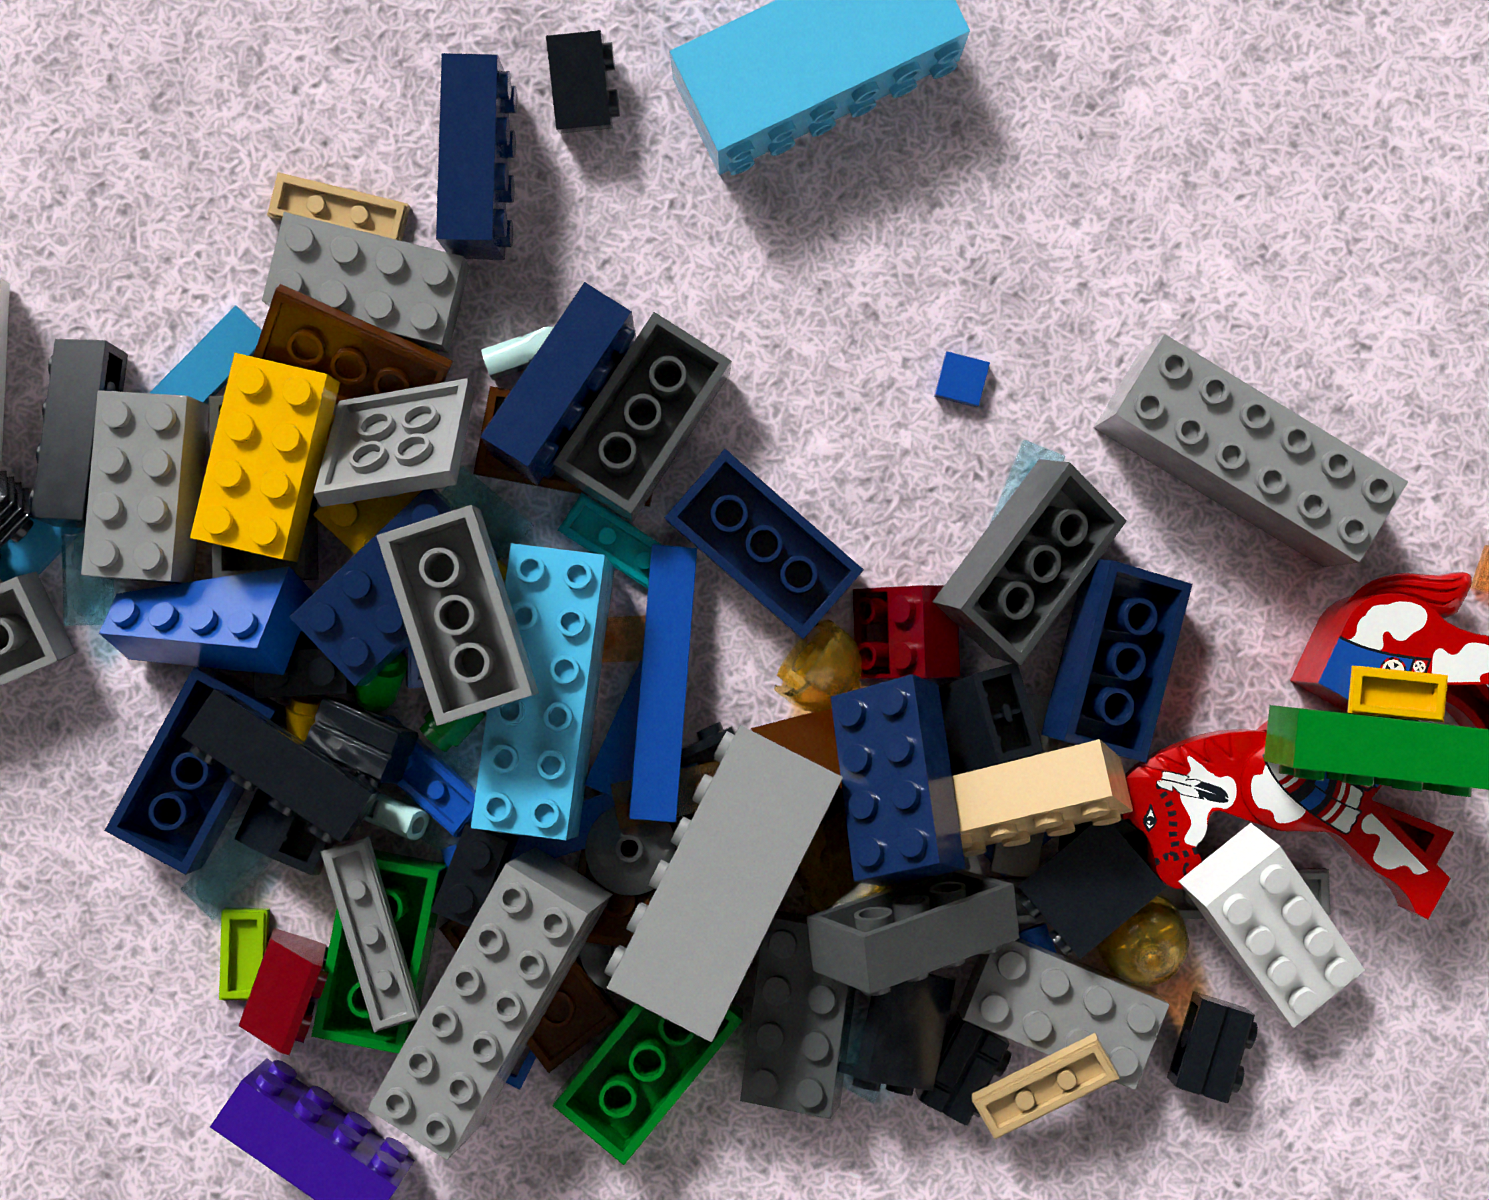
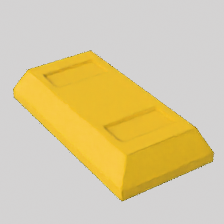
[1347,665,1448,723]

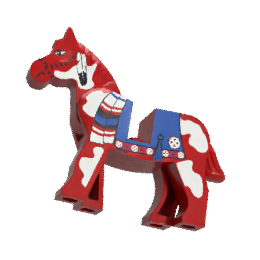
[1120,572,1489,920]

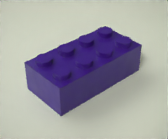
[210,1058,415,1200]

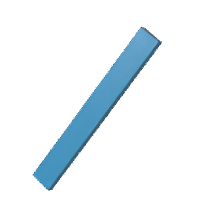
[0,305,262,582]

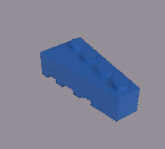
[99,566,314,675]

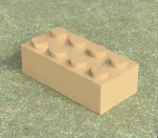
[952,739,1133,857]

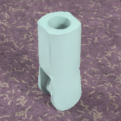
[481,326,554,380]
[363,792,430,841]

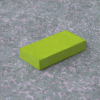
[219,907,270,1001]

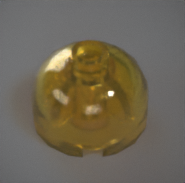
[774,619,862,712]
[1096,896,1190,987]

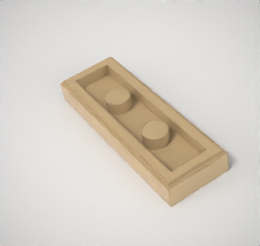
[267,172,410,241]
[972,1033,1120,1139]

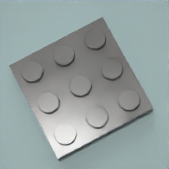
[314,378,474,507]

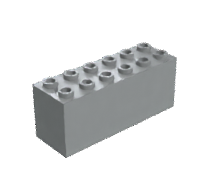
[1094,334,1408,567]
[604,725,843,1042]
[368,847,613,1160]

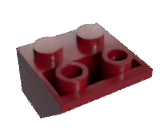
[853,585,960,679]
[239,928,329,1056]

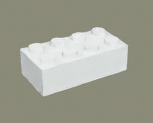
[1178,823,1365,1028]

